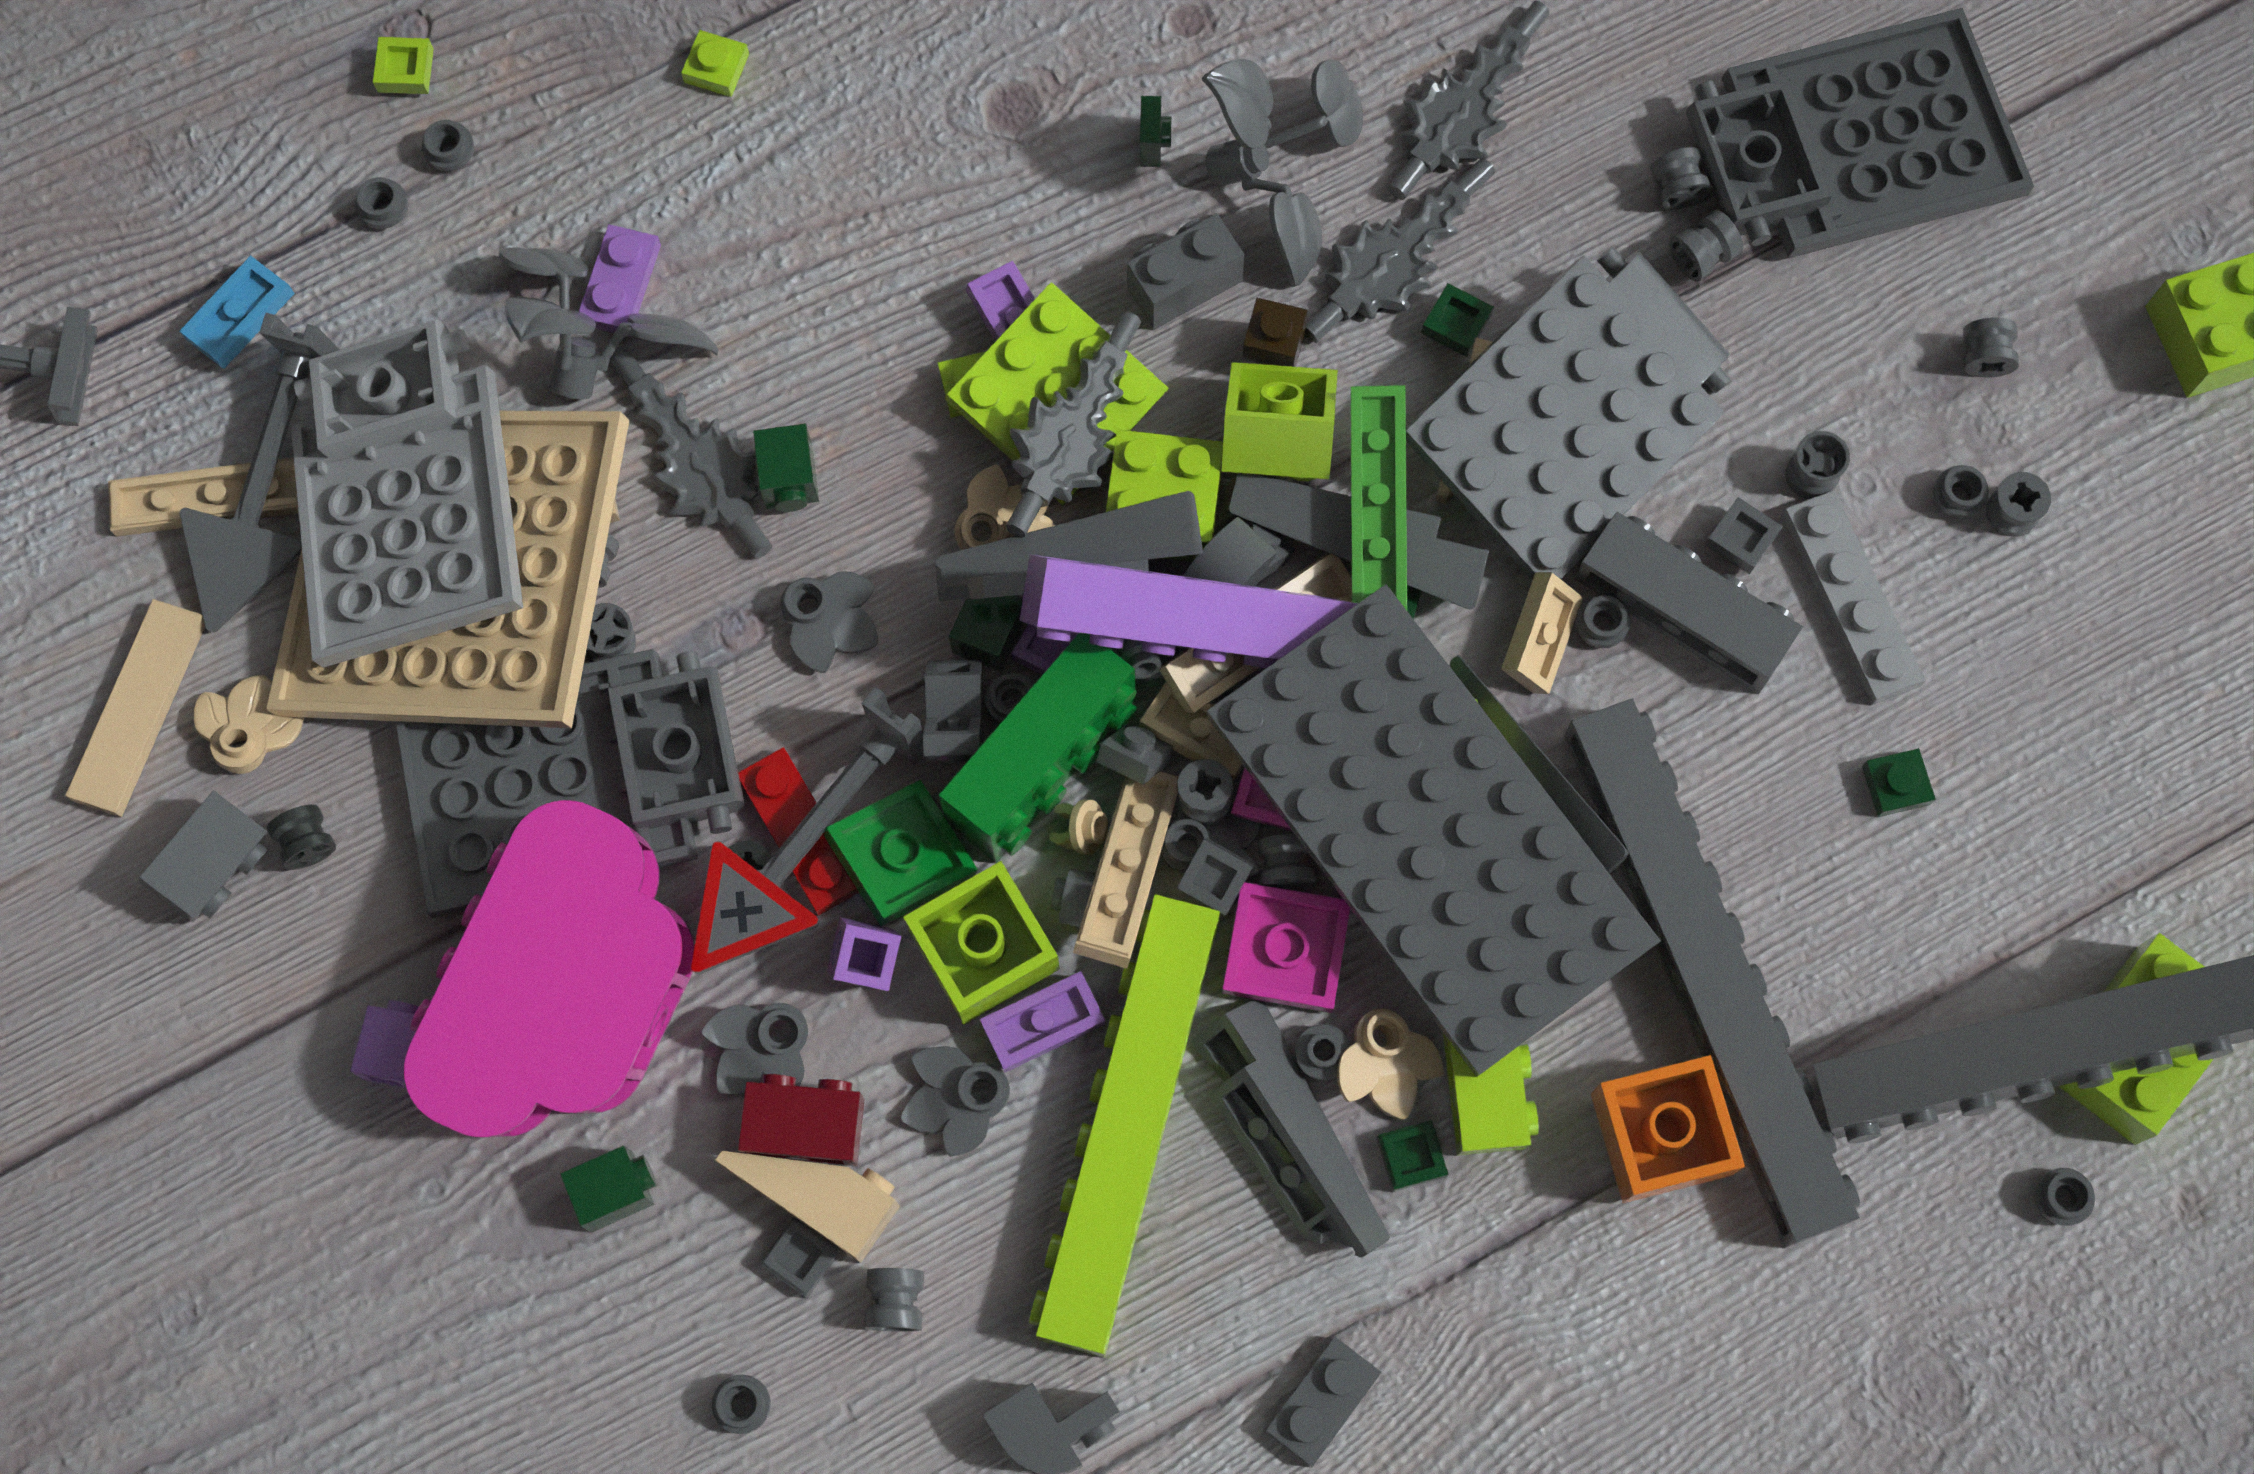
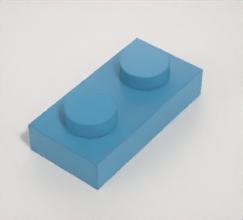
[179,255,295,369]

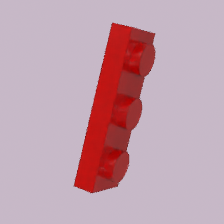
[738,747,859,916]

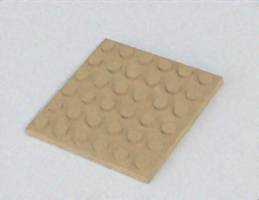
[266,410,629,728]

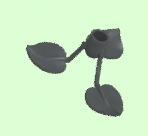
[1202,59,1363,287]
[498,247,719,399]

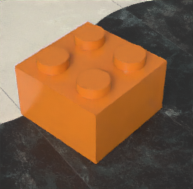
[1591,1055,1745,1203]

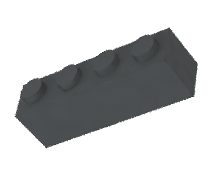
[1575,511,1804,694]

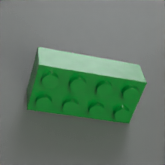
[939,633,1137,863]

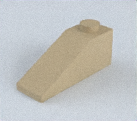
[715,1151,900,1263]

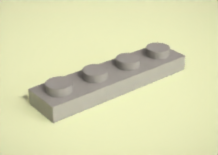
[1782,490,1926,706]

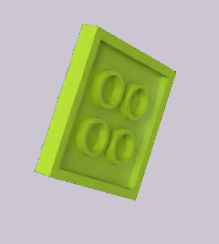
[945,282,1169,506]

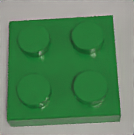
[824,780,978,927]

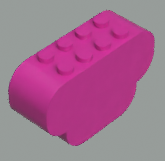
[404,800,695,1137]

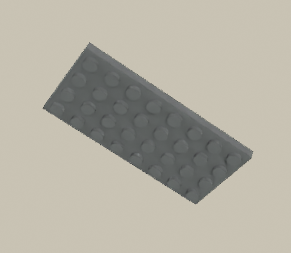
[1206,584,1661,1077]

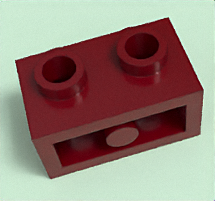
[738,1074,865,1167]

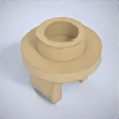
[1049,799,1108,855]

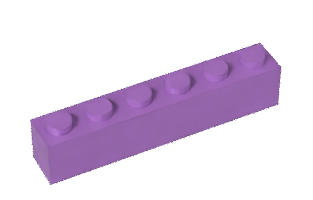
[1020,554,1358,668]

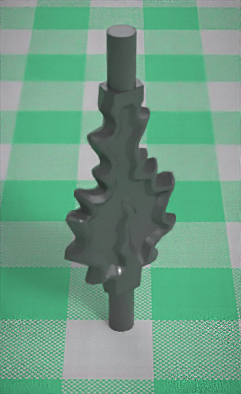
[1388,1,1550,200]
[1305,158,1495,343]
[1006,311,1141,538]
[610,346,772,559]

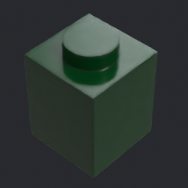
[753,423,819,512]
[949,595,1024,673]
[560,1145,657,1233]

